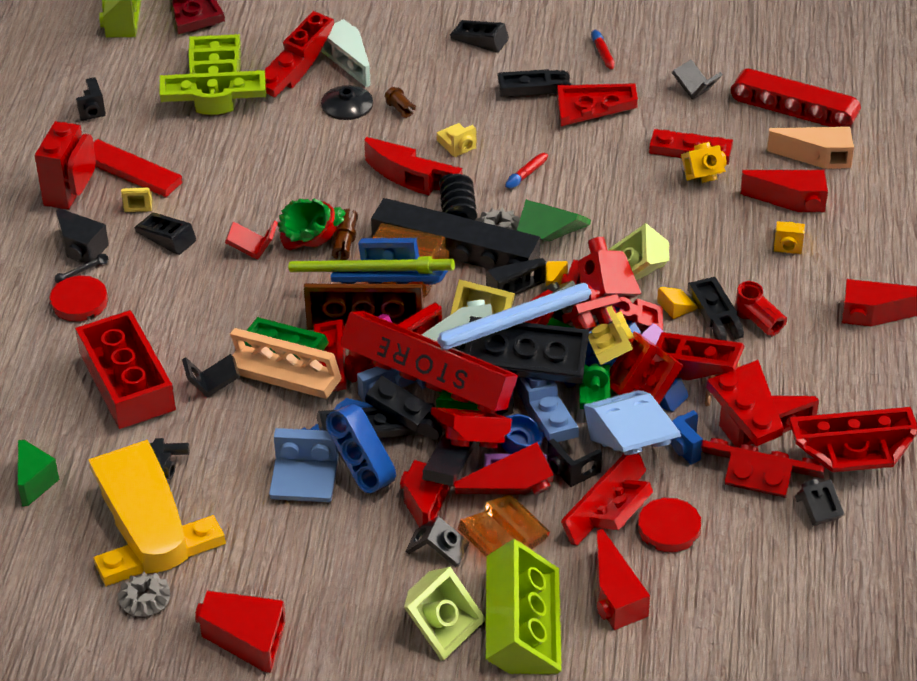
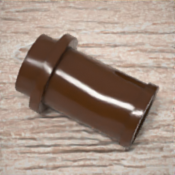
[384,87,416,118]

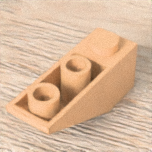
[767,127,854,169]

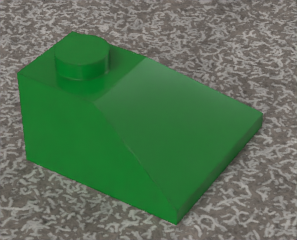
[517,199,591,242]

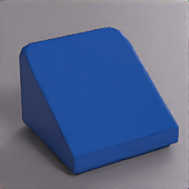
[659,377,688,412]

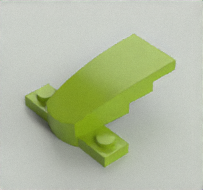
[160,34,266,115]

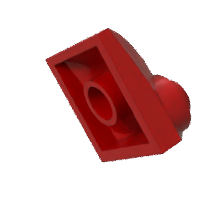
[431,407,512,448]

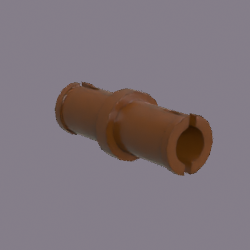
[332,208,358,260]

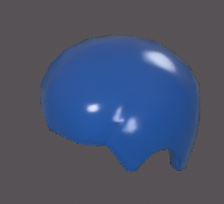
[500,414,544,454]

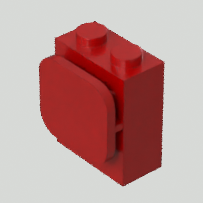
[34,121,96,210]

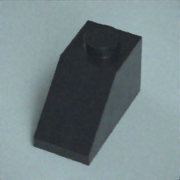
[56,208,109,264]

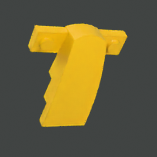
[88,440,226,587]

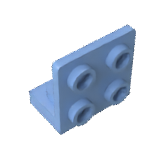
[269,428,339,502]

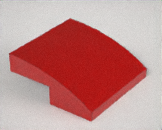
[610,331,684,404]

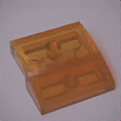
[458,494,550,557]

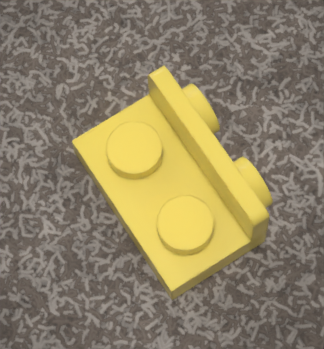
[588,305,634,365]

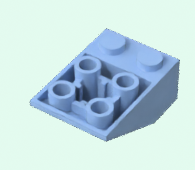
[583,390,681,455]

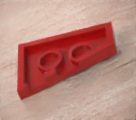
[557,83,638,126]
[706,360,784,447]

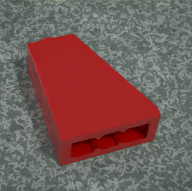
[195,590,286,673]

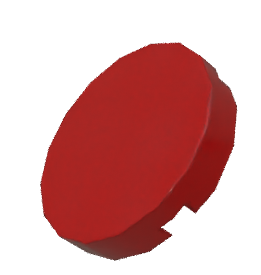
[49,276,108,322]
[638,498,701,552]

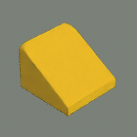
[545,261,568,286]
[657,287,697,319]

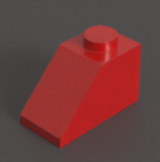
[400,460,450,527]

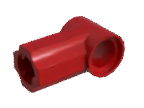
[734,281,787,337]

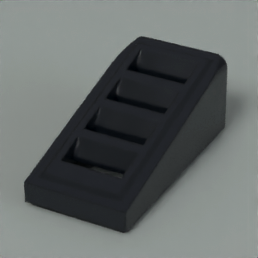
[450,20,509,52]
[134,212,196,255]
[486,258,546,295]

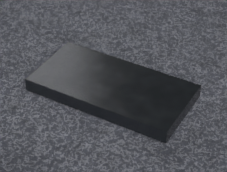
[464,316,589,384]

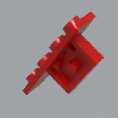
[701,438,825,498]
[561,453,653,545]

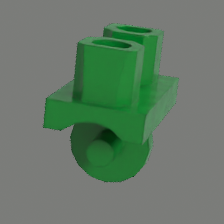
[579,363,610,416]

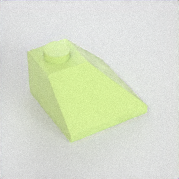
[608,223,669,280]
[404,567,486,660]

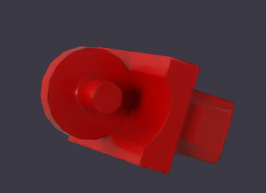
[562,284,621,332]

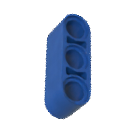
[326,404,396,493]

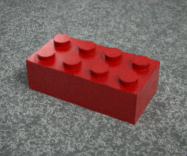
[75,310,176,429]

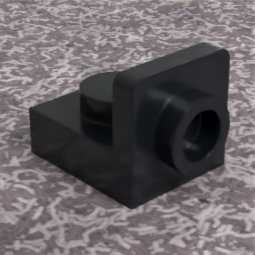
[76,77,106,121]
[794,479,845,526]

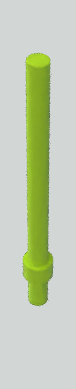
[288,256,455,274]

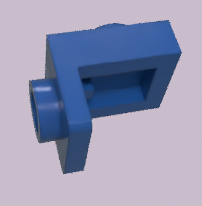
[671,410,703,465]

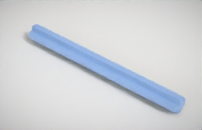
[437,283,591,350]

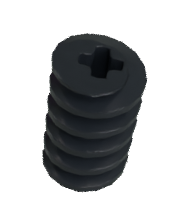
[439,174,477,220]

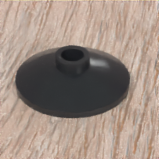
[321,85,373,120]

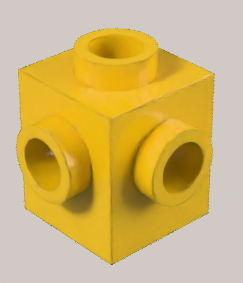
[681,142,727,183]

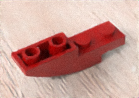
[265,11,334,97]
[364,137,462,196]

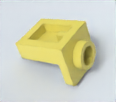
[437,123,476,157]

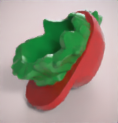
[277,198,346,250]

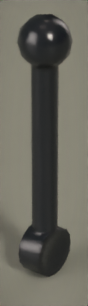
[54,253,108,283]

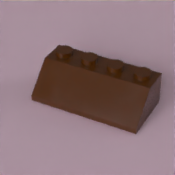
[304,283,424,330]

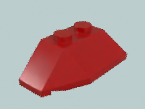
[789,407,917,473]

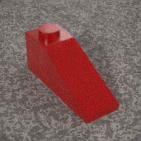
[740,170,828,212]
[842,279,917,326]
[656,332,745,381]
[719,395,819,448]
[453,442,554,495]
[596,529,650,630]

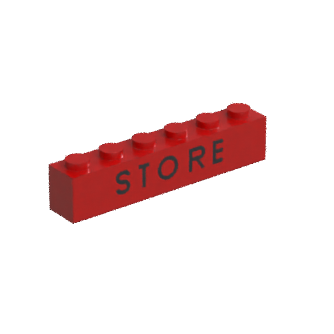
[339,311,518,414]

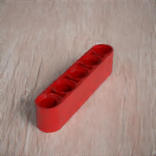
[730,68,861,127]

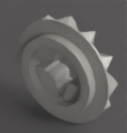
[476,207,520,231]
[118,571,171,617]

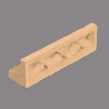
[230,328,342,399]

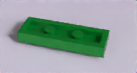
[244,317,329,361]

